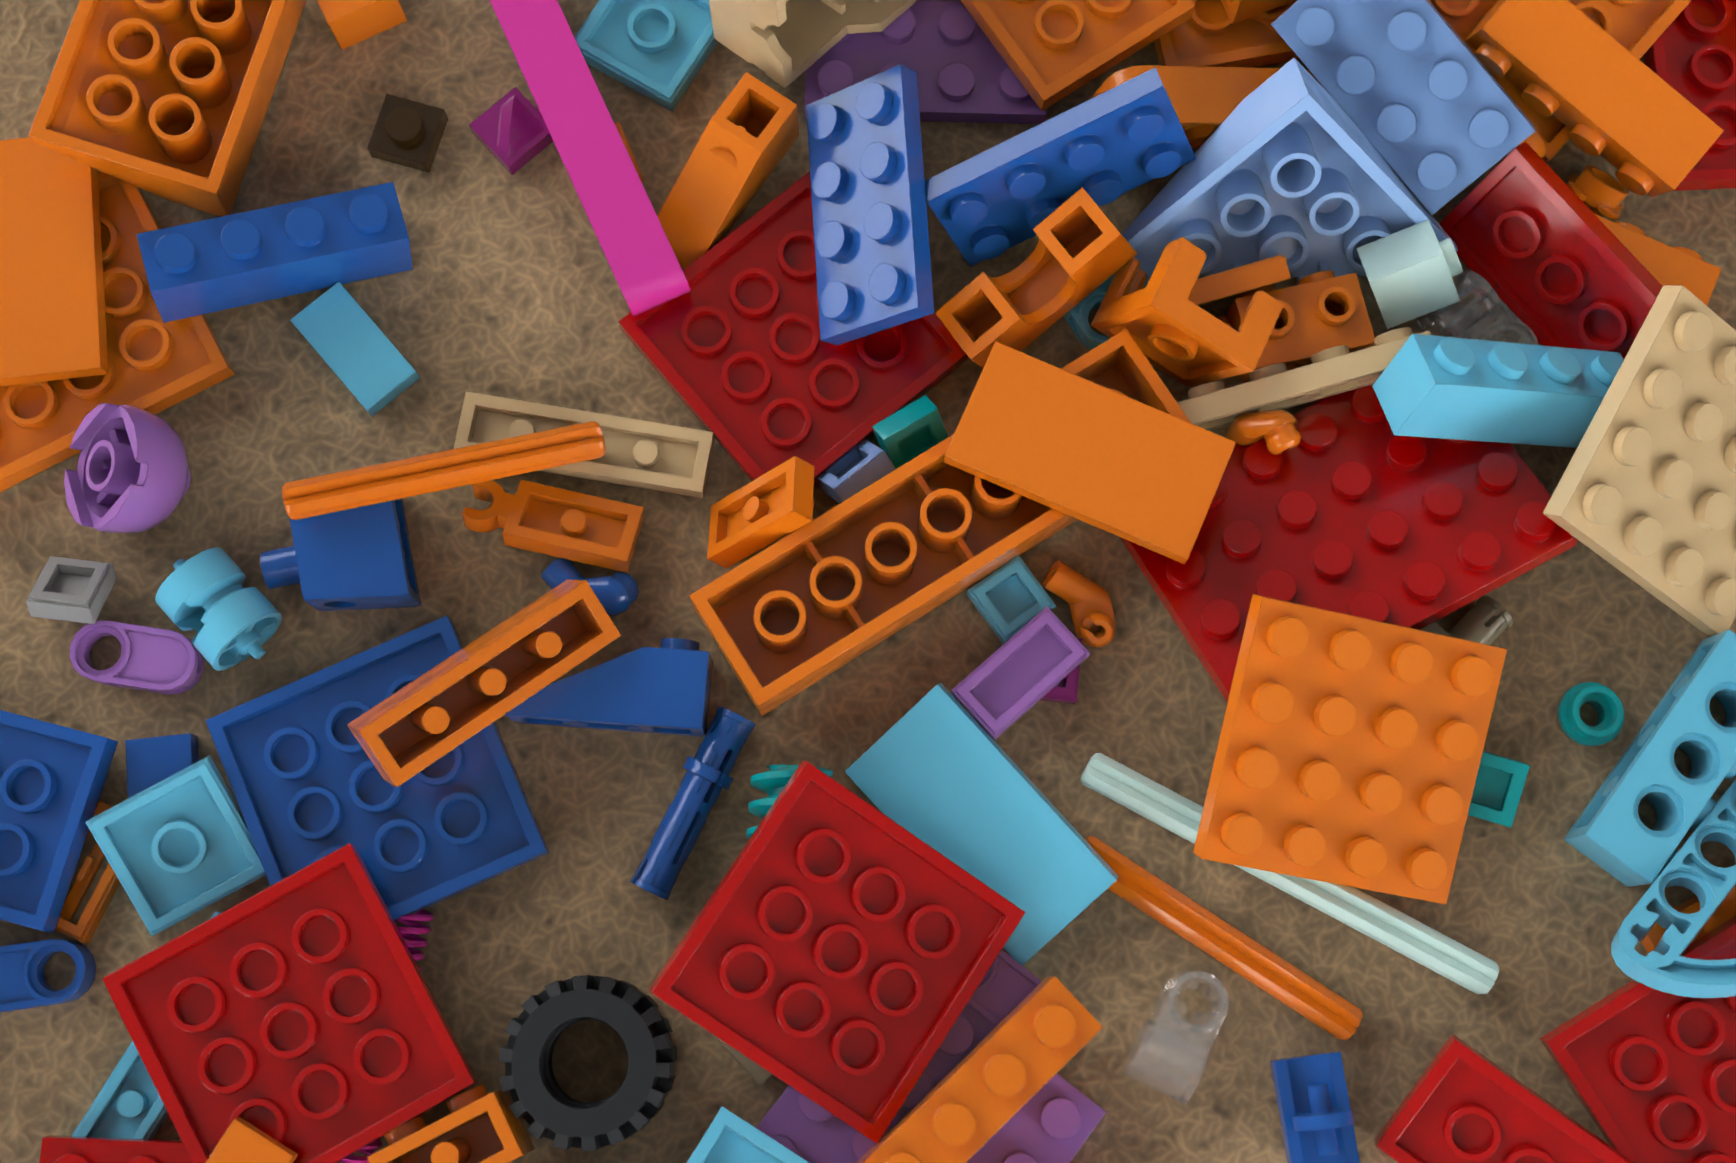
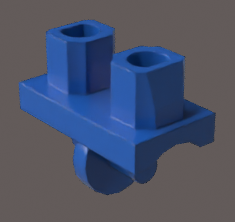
[1270,1051,1360,1163]

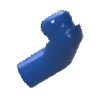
[541,558,639,616]

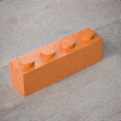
[1465,0,1724,197]
[347,579,621,788]
[856,976,1103,1163]

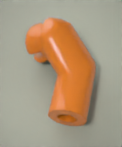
[1226,410,1301,455]
[1042,560,1116,647]

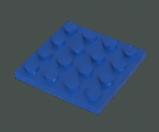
[205,615,550,922]

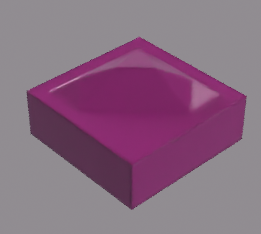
[469,87,553,175]

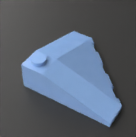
[1122,58,1458,288]

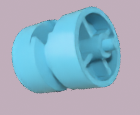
[155,547,282,671]

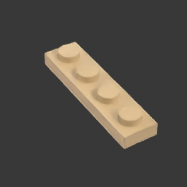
[1177,327,1431,431]
[453,391,715,498]

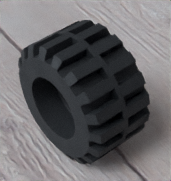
[499,975,677,1151]

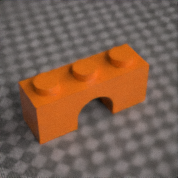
[935,187,1138,368]

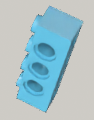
[1563,629,1736,887]

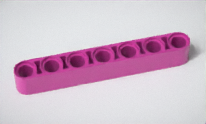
[490,0,691,316]

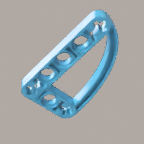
[1611,779,1736,998]

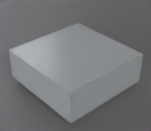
[26,556,116,624]

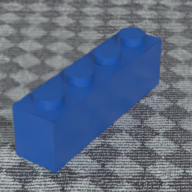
[136,182,413,323]

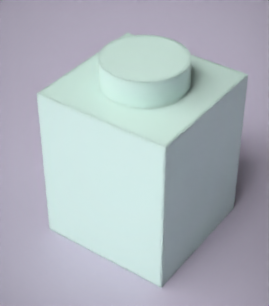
[1356,219,1463,329]

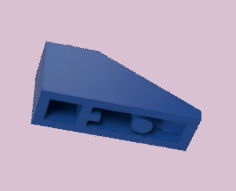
[506,638,713,737]

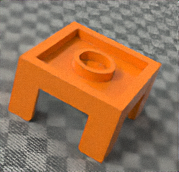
[1091,237,1284,388]

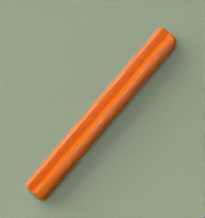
[282,421,605,520]
[1085,836,1363,1040]

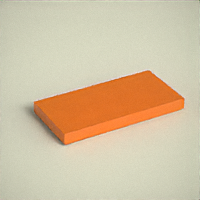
[0,137,108,386]
[943,341,1236,564]

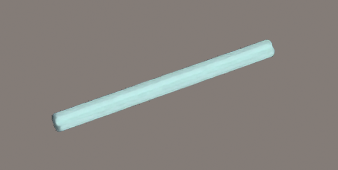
[1081,753,1499,994]

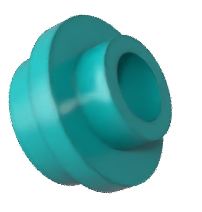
[1557,682,1624,746]

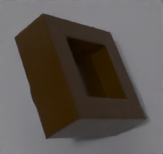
[367,94,448,173]

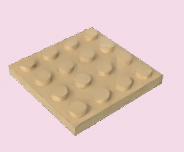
[1543,285,1736,636]

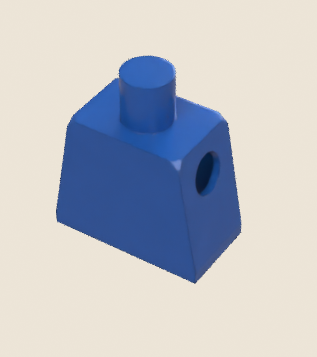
[260,498,421,611]

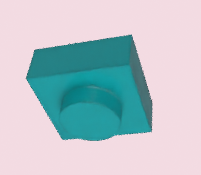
[872,395,948,469]
[1468,750,1530,828]

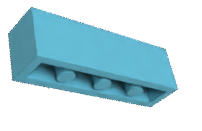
[1372,334,1624,448]

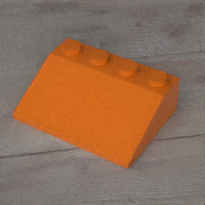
[28,0,306,217]

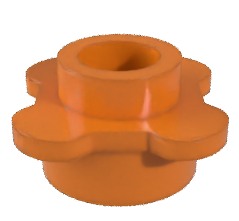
[1567,165,1629,220]

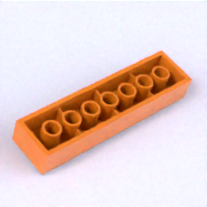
[689,329,1191,717]

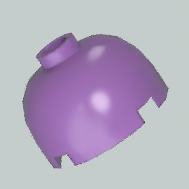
[64,403,191,533]

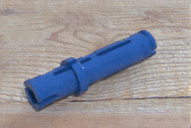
[630,706,756,900]

